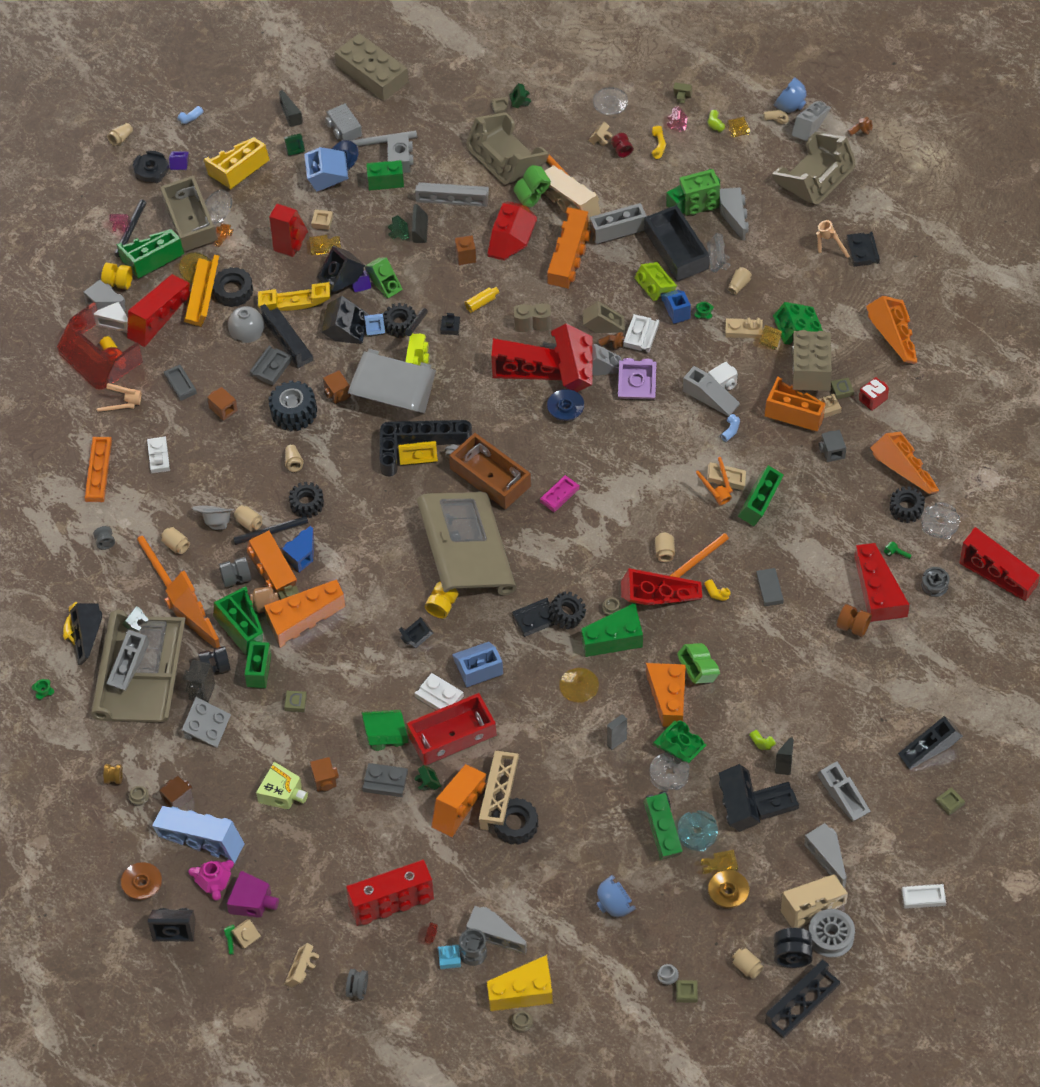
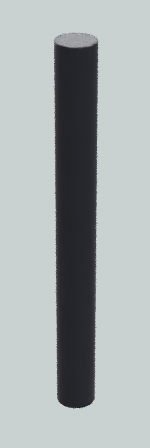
[114,200,146,257]
[405,308,428,336]
[233,516,308,545]

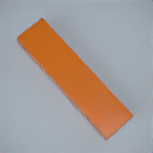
[85,437,112,502]

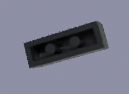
[719,764,760,832]

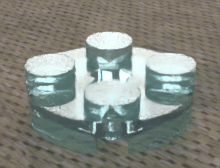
[678,811,718,852]

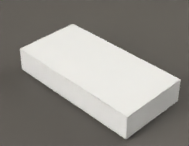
[902,884,946,909]

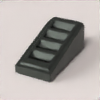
[279,90,303,127]

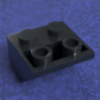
[321,296,369,344]

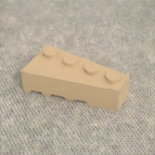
[544,165,601,231]

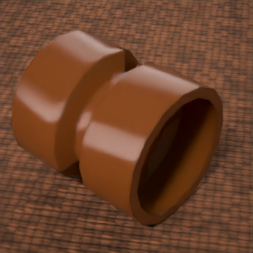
[836,604,872,637]

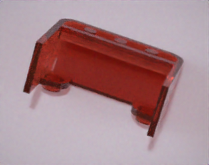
[57,302,143,389]

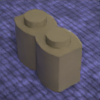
[514,303,551,332]

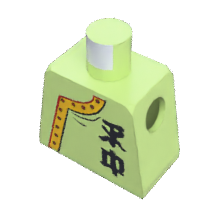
[256,762,308,809]

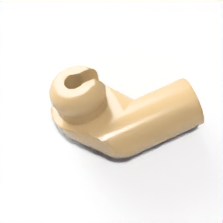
[764,110,789,124]

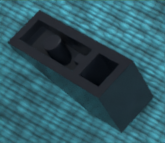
[70,603,102,665]
[898,716,963,769]

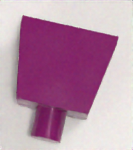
[227,871,279,918]

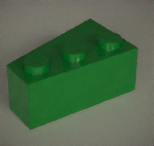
[116,229,184,278]
[213,586,263,655]
[581,603,643,657]

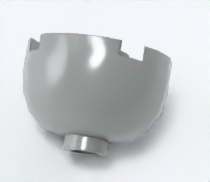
[228,306,265,343]

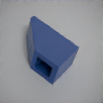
[660,290,691,324]
[282,526,314,572]

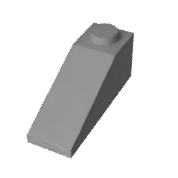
[107,630,149,691]
[804,823,846,888]
[466,906,527,954]

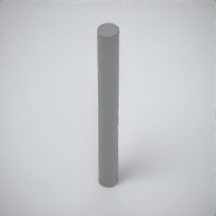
[350,131,417,146]

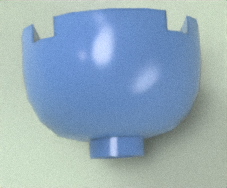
[774,78,807,113]
[597,875,635,917]

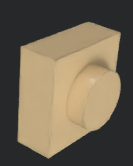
[311,210,333,230]
[231,919,261,948]

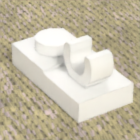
[147,437,170,474]

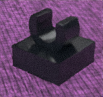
[440,313,460,335]

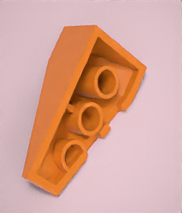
[866,296,917,364]
[870,432,939,494]

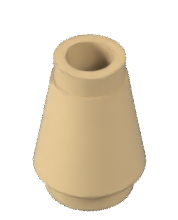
[107,123,133,146]
[728,267,752,295]
[285,445,304,472]

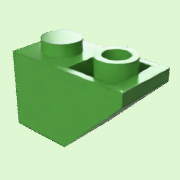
[365,258,403,298]

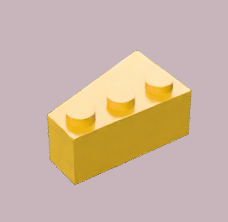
[204,138,269,189]
[487,955,553,1011]

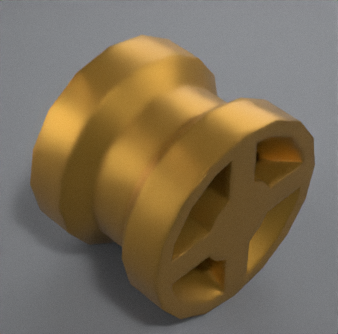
[103,764,123,784]

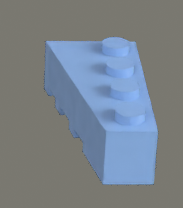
[152,806,245,864]

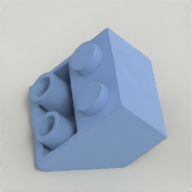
[305,147,348,192]
[452,642,503,687]

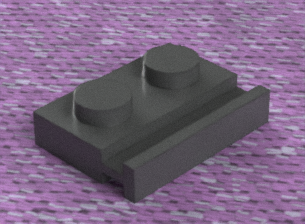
[250,346,292,386]
[363,763,408,797]

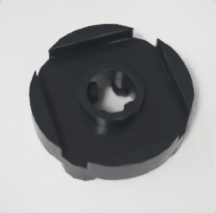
[133,151,169,183]

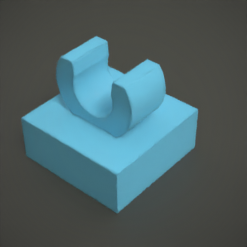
[438,945,461,969]

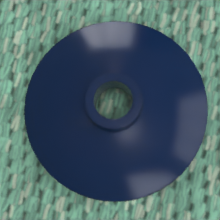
[332,140,359,171]
[547,389,584,421]

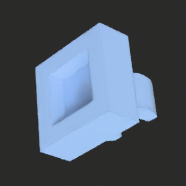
[364,314,385,335]

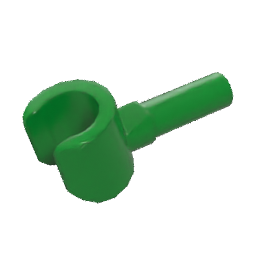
[884,542,912,559]
[224,925,235,955]

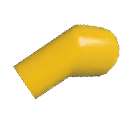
[704,580,731,601]

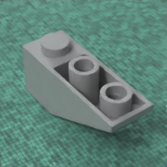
[792,101,831,141]
[719,188,749,240]
[683,366,740,416]

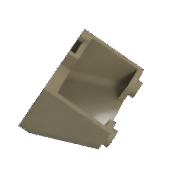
[466,112,549,184]
[772,132,855,205]

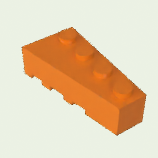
[547,207,591,289]
[264,579,345,648]

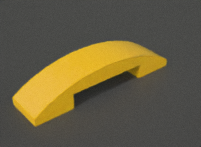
[258,282,330,311]

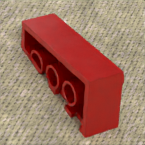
[127,274,190,347]
[491,338,562,380]
[959,527,1040,601]
[855,543,910,622]

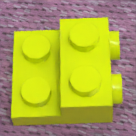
[406,333,429,366]

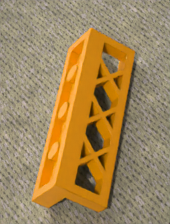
[184,254,219,327]

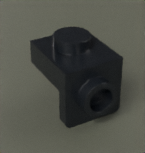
[399,617,433,648]

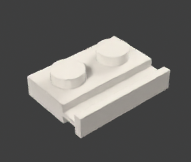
[623,314,659,352]
[415,673,464,710]

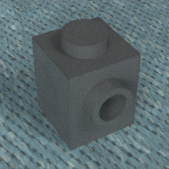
[819,430,846,462]

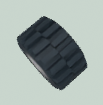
[268,380,318,431]

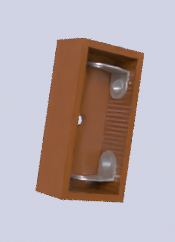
[449,433,531,510]

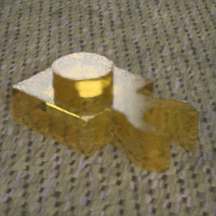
[309,235,341,255]
[701,850,738,874]

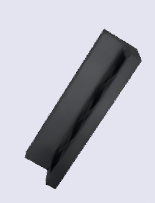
[260,304,314,368]
[765,959,841,1039]

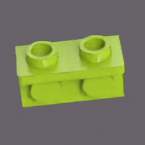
[635,262,677,301]

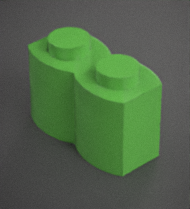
[513,165,551,207]
[678,643,720,684]

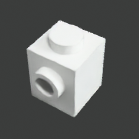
[708,362,738,390]

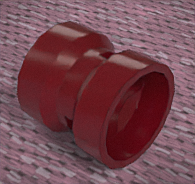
[611,133,634,158]

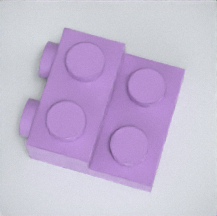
[618,358,656,399]

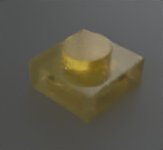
[727,117,750,137]
[759,325,782,350]

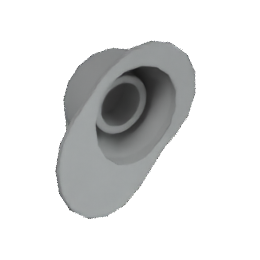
[192,506,234,530]

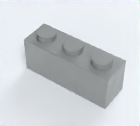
[590,203,647,244]

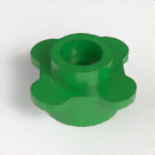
[694,302,714,320]
[32,679,54,700]

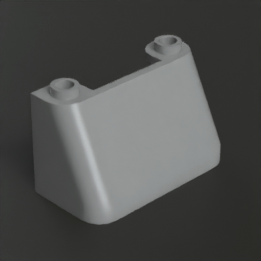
[348,349,436,413]

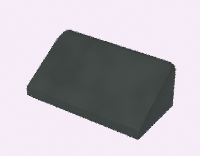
[412,204,428,243]
[775,737,794,775]

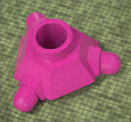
[188,860,234,901]

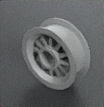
[809,909,855,957]

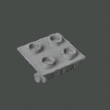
[182,697,231,748]

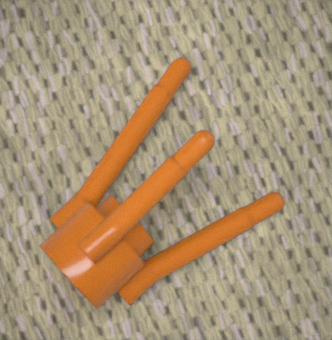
[696,457,733,506]

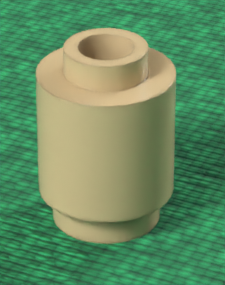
[234,505,262,532]
[161,527,190,554]
[655,533,675,562]
[732,948,764,979]

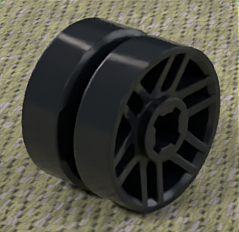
[774,928,812,968]

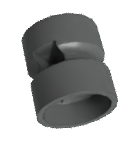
[219,557,251,588]
[459,929,487,966]

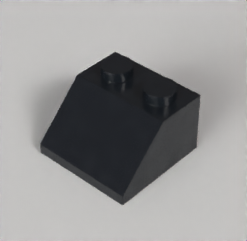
[317,246,365,292]
[148,908,196,941]

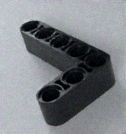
[380,420,472,477]

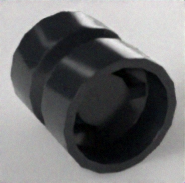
[198,646,231,677]

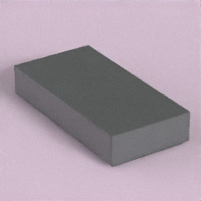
[164,365,197,401]
[756,568,784,606]
[607,714,627,750]

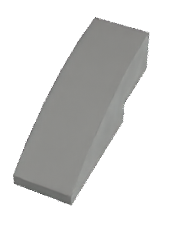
[817,761,871,821]

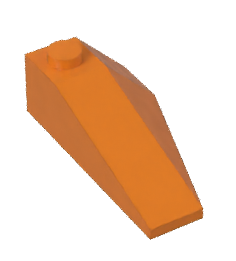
[165,570,220,648]

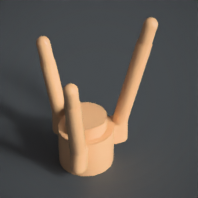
[816,220,850,258]
[96,383,141,412]

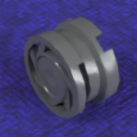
[921,567,950,597]
[346,968,368,1000]

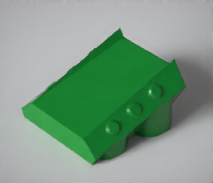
[361,710,409,751]
[652,721,707,764]

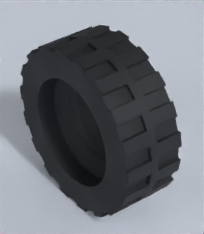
[213,267,253,307]
[493,798,538,845]

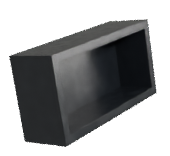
[644,205,710,281]

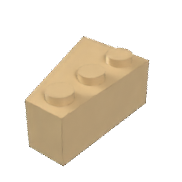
[781,874,848,928]

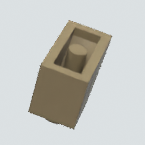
[583,301,625,333]

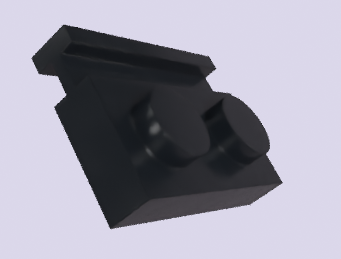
[846,232,880,267]
[512,598,555,637]
[754,782,799,820]

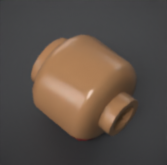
[250,587,279,613]

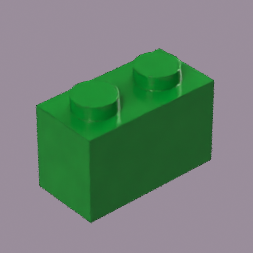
[366,160,404,191]
[245,641,272,688]

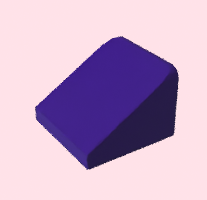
[169,152,189,170]
[352,271,371,292]

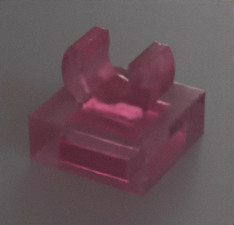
[667,106,687,132]
[109,214,130,232]

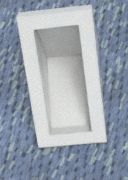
[93,302,128,333]

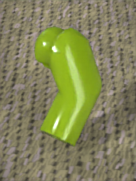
[708,110,725,132]
[749,730,776,750]

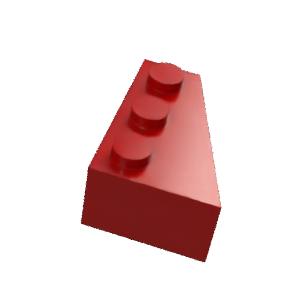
[269,204,308,257]
[551,323,593,392]

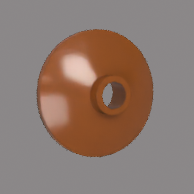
[121,862,162,900]

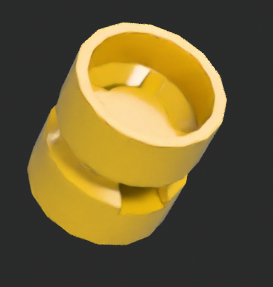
[101,263,133,289]
[425,582,459,619]

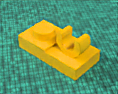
[398,441,438,465]

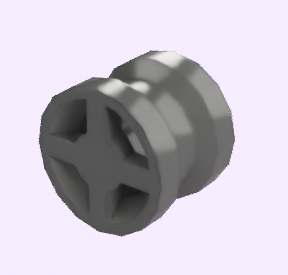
[93,526,115,550]

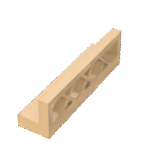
[479,751,519,830]

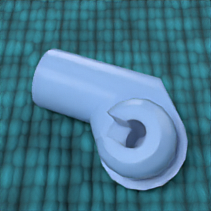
[178,106,203,124]
[721,414,740,442]

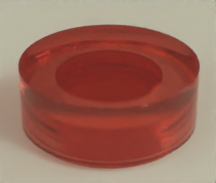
[424,922,438,944]

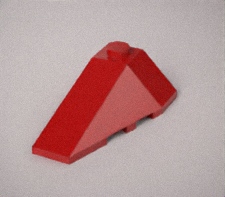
[621,568,702,605]

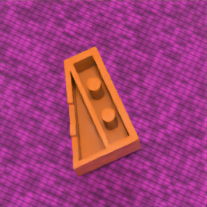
[764,377,826,432]
[247,531,297,593]
[646,663,686,727]
[431,764,487,837]

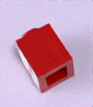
[859,377,889,411]

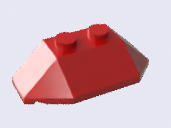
[487,201,537,261]

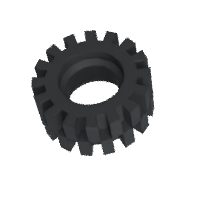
[383,303,416,338]
[289,482,324,518]
[889,486,925,523]
[548,591,586,629]

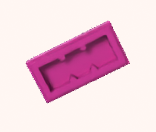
[540,475,579,512]

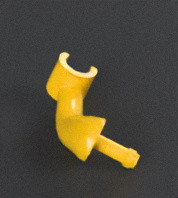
[652,126,666,159]
[63,602,77,645]

